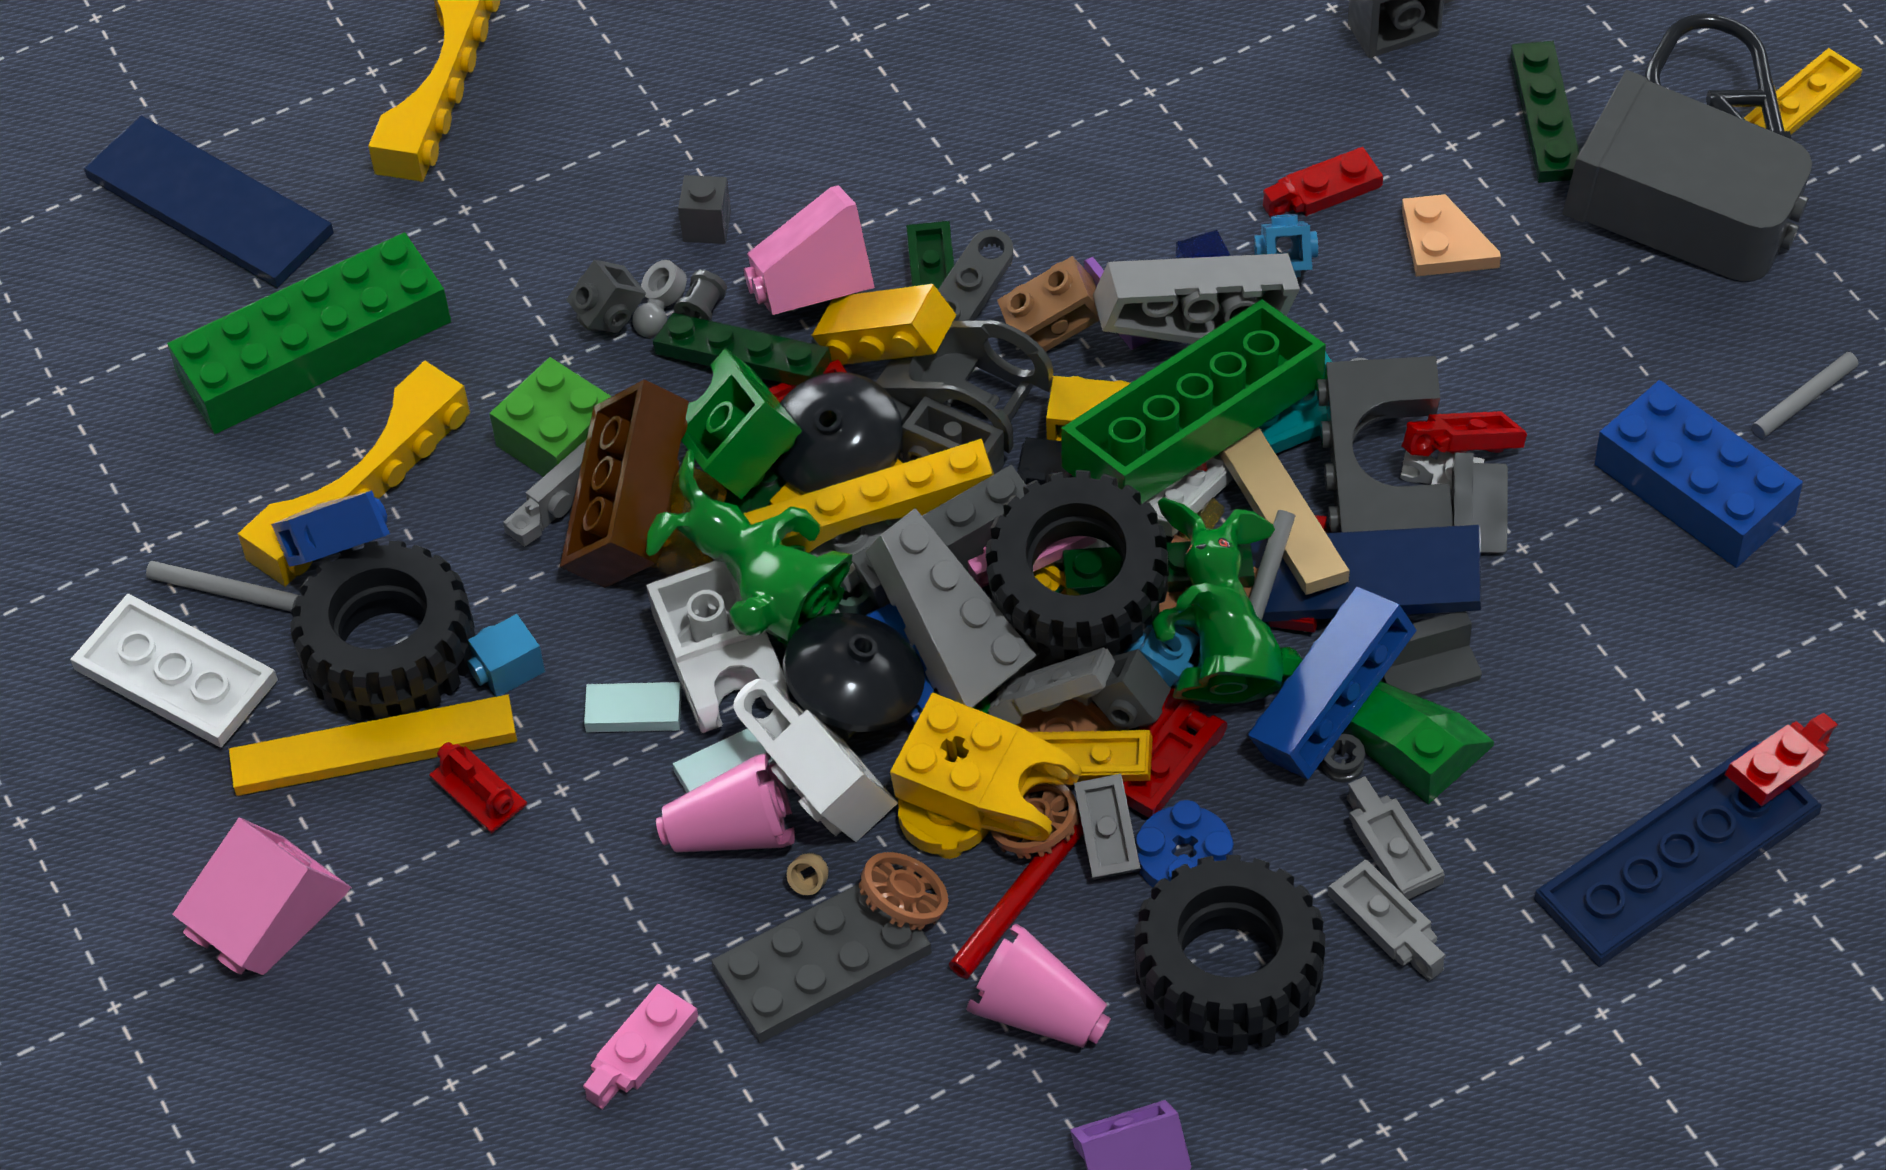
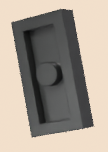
[1451,453,1508,555]
[1383,611,1482,697]

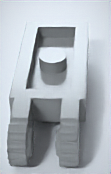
[988,647,1115,725]

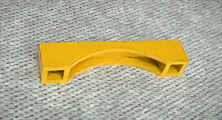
[368,0,500,182]
[238,361,470,587]
[743,439,994,553]

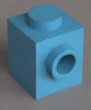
[467,614,545,697]

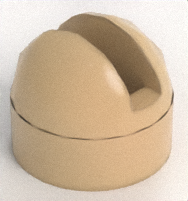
[787,853,829,895]

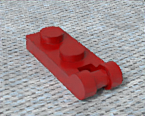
[1123,700,1227,818]

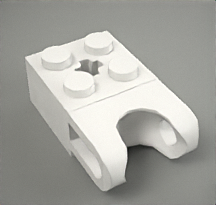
[646,561,790,733]
[733,679,898,842]

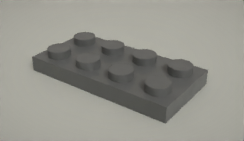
[711,884,932,1043]

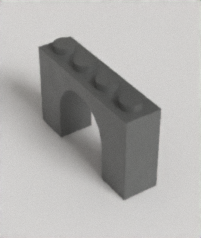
[1316,356,1454,533]

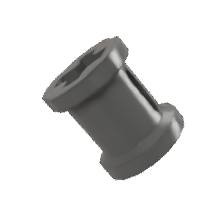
[674,270,727,321]

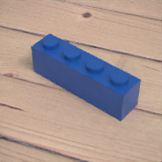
[1248,586,1417,780]

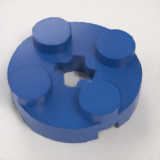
[1136,800,1234,887]

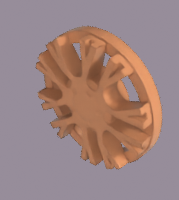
[990,783,1080,859]
[859,852,948,930]

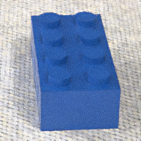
[1594,380,1803,568]

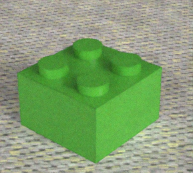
[489,357,612,477]

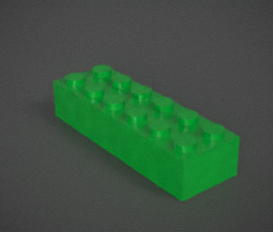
[167,232,452,435]
[1061,299,1326,504]

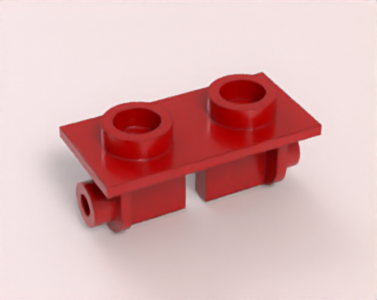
[429,742,528,834]

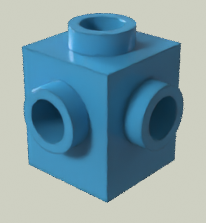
[1254,214,1318,278]
[1123,625,1200,687]

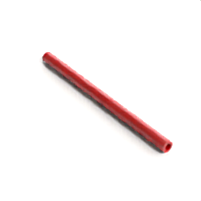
[949,689,1183,979]

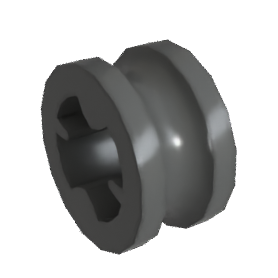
[1321,734,1365,783]

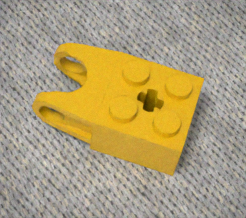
[890,692,1082,841]

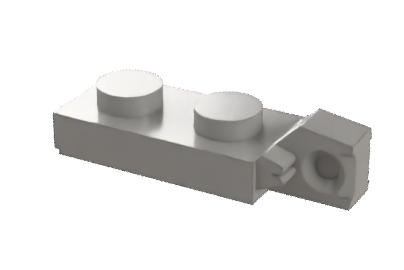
[503,439,587,547]
[1347,776,1445,899]
[1328,860,1445,981]

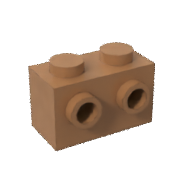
[997,256,1100,352]

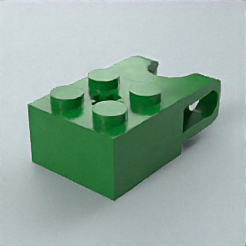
[681,348,802,499]

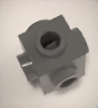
[566,259,646,334]

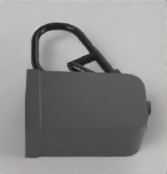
[1562,13,1812,281]

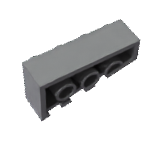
[1093,253,1300,344]
[865,508,1036,708]

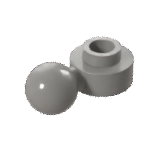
[632,260,687,338]

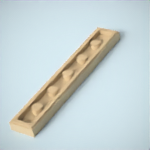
[1219,427,1349,595]

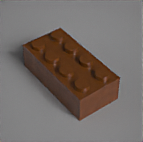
[560,379,689,588]

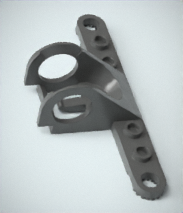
[876,229,1053,453]

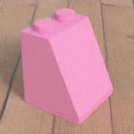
[744,185,875,315]
[172,817,351,975]

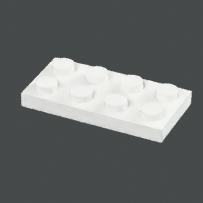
[70,594,278,748]

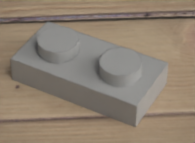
[1074,774,1140,880]

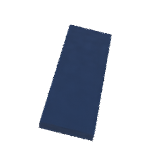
[84,115,334,288]
[1250,525,1481,622]
[1534,740,1822,967]

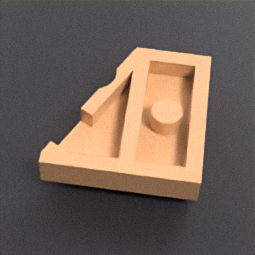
[1402,194,1501,276]

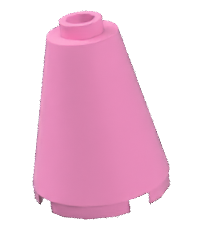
[656,752,795,852]
[966,924,1111,1048]

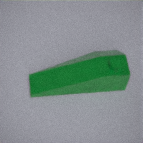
[1342,681,1494,805]

